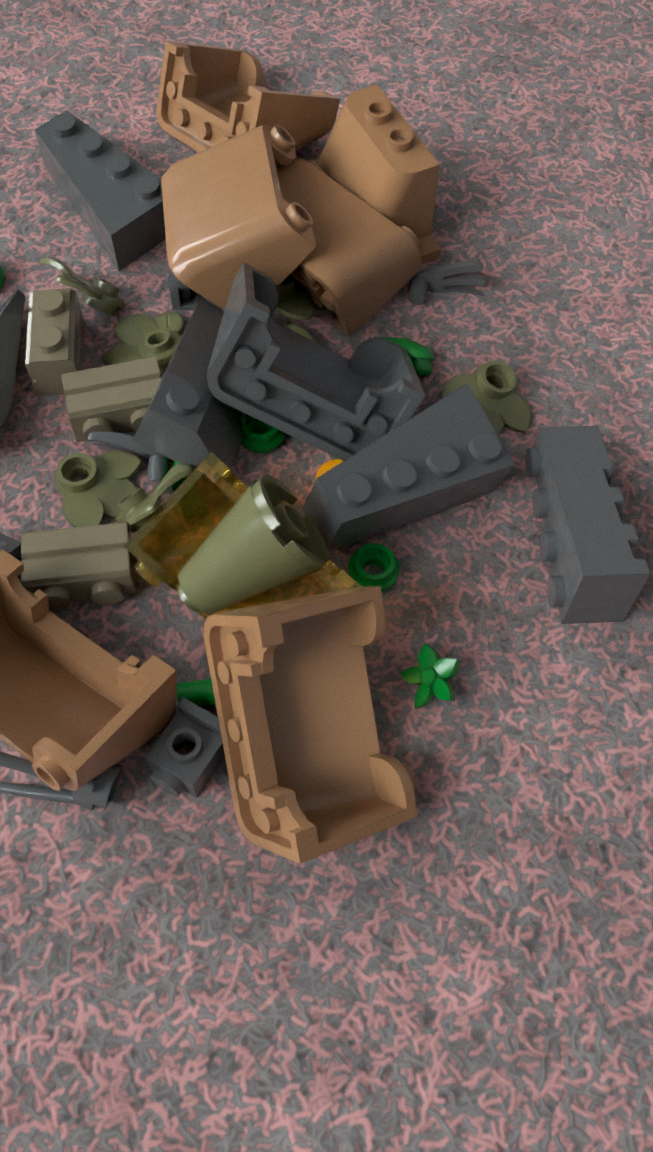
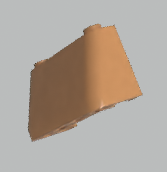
[157,41,340,152]
[161,124,317,310]
[276,158,422,337]
[0,549,176,791]
[204,586,418,864]

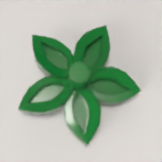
[400,643,461,709]

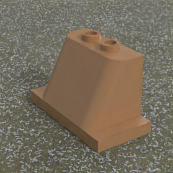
[314,84,442,264]

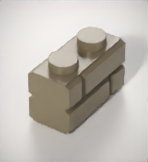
[25,288,85,396]
[61,356,161,442]
[21,522,136,611]

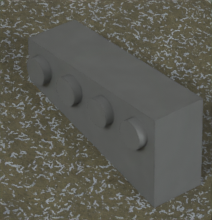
[35,110,166,271]

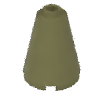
[177,474,330,615]

